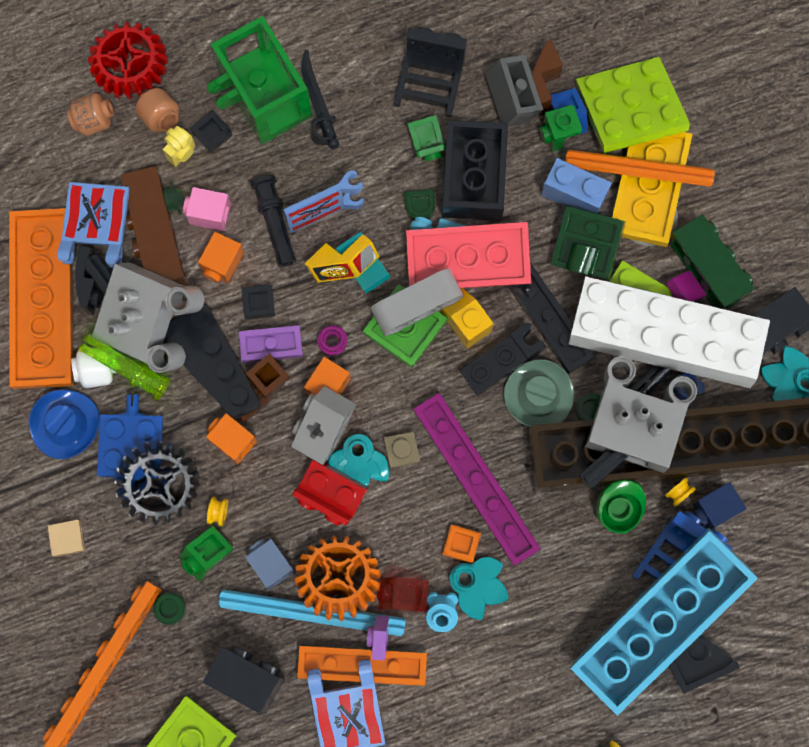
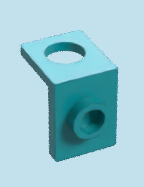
[336,232,391,293]

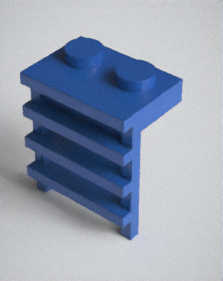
[631,511,733,580]

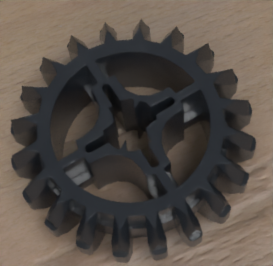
[114,440,200,525]

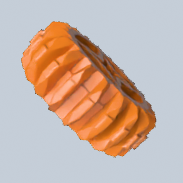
[295,535,381,621]

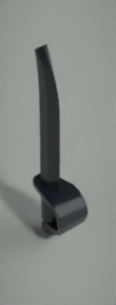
[301,49,339,149]

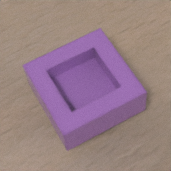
[367,615,389,660]

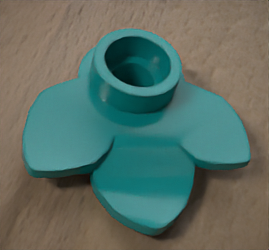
[761,347,809,401]
[328,434,389,486]
[449,557,509,620]

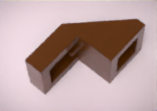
[532,40,563,114]
[240,354,290,423]

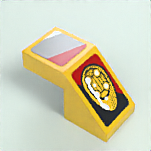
[304,234,380,283]

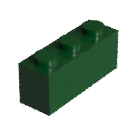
[669,214,755,310]

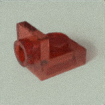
[377,577,429,613]

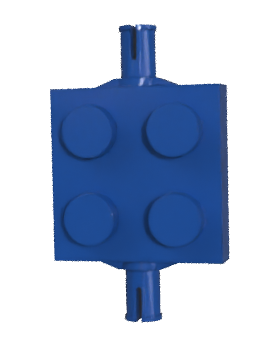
[97,394,163,499]

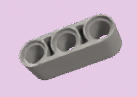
[371,268,464,336]

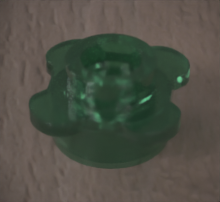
[163,181,185,215]

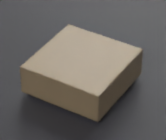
[48,520,85,557]

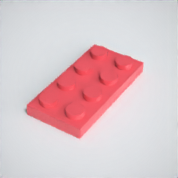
[406,222,532,289]

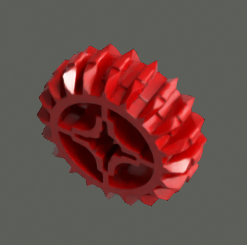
[88,21,168,101]

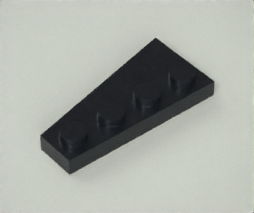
[163,303,262,421]

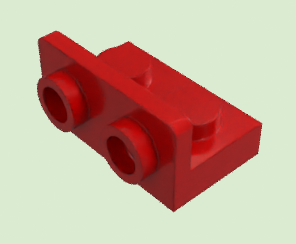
[292,460,369,525]

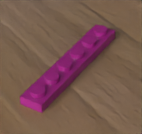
[413,393,541,567]

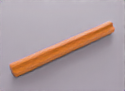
[565,150,715,187]

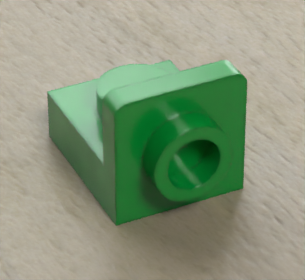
[180,526,234,581]

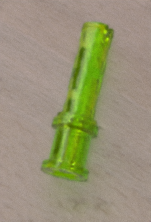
[78,333,170,401]

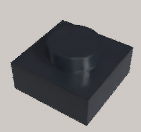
[190,110,233,153]
[242,285,276,320]

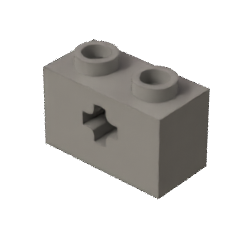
[291,386,357,465]

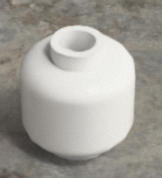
[71,346,118,388]

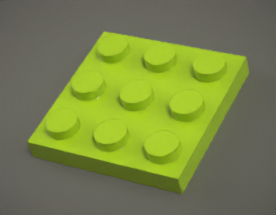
[576,57,690,153]

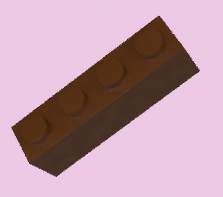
[121,166,188,286]

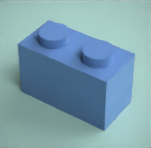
[541,158,612,214]

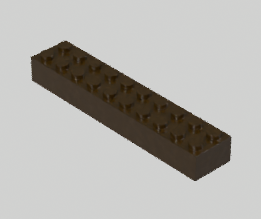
[528,398,809,493]

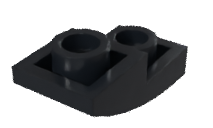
[75,246,103,316]

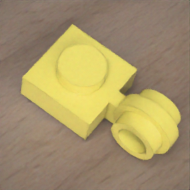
[162,126,195,167]

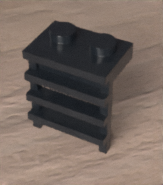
[394,27,467,118]

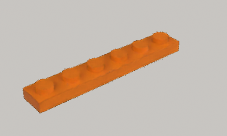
[43,581,162,747]

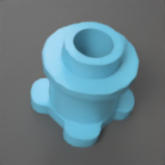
[426,592,458,632]

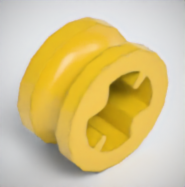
[665,477,696,507]
[207,496,229,527]

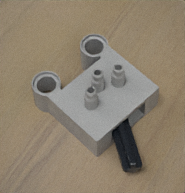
[84,254,204,373]
[580,356,697,488]

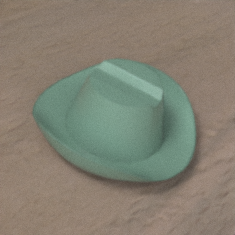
[504,360,574,427]

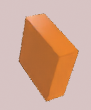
[442,524,481,564]

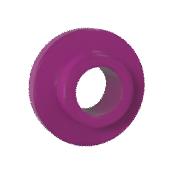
[317,325,348,356]

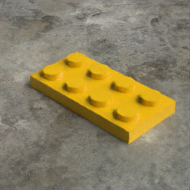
[612,132,692,247]

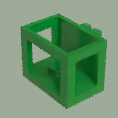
[207,16,312,145]

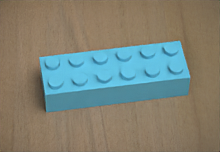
[570,528,758,716]

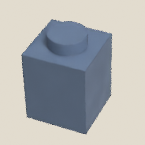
[245,539,295,591]

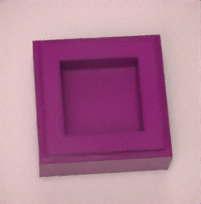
[666,270,707,303]

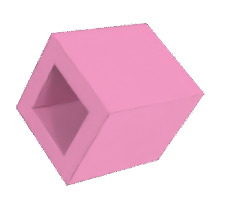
[183,187,231,231]

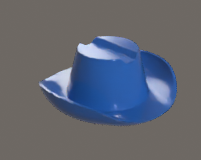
[29,390,100,459]

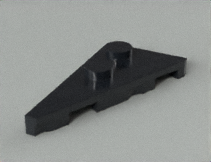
[633,587,740,694]

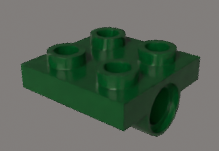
[550,206,626,280]

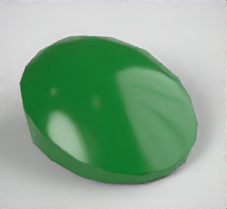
[596,479,646,534]

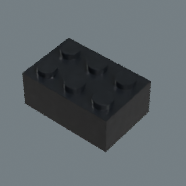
[442,120,508,221]

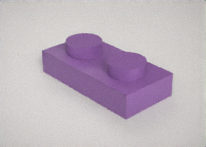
[239,325,303,364]

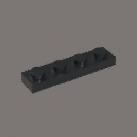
[508,262,595,375]

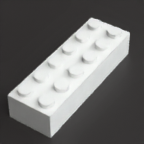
[569,276,770,388]

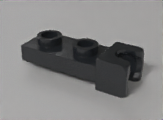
[460,323,546,397]

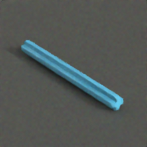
[219,589,406,636]

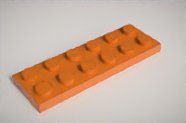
[9,208,74,389]

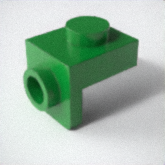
[540,105,582,153]
[408,115,446,162]

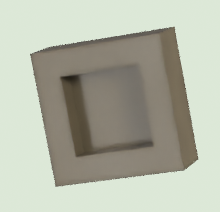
[384,431,420,469]

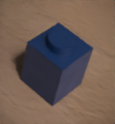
[692,482,747,530]

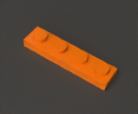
[297,646,427,686]

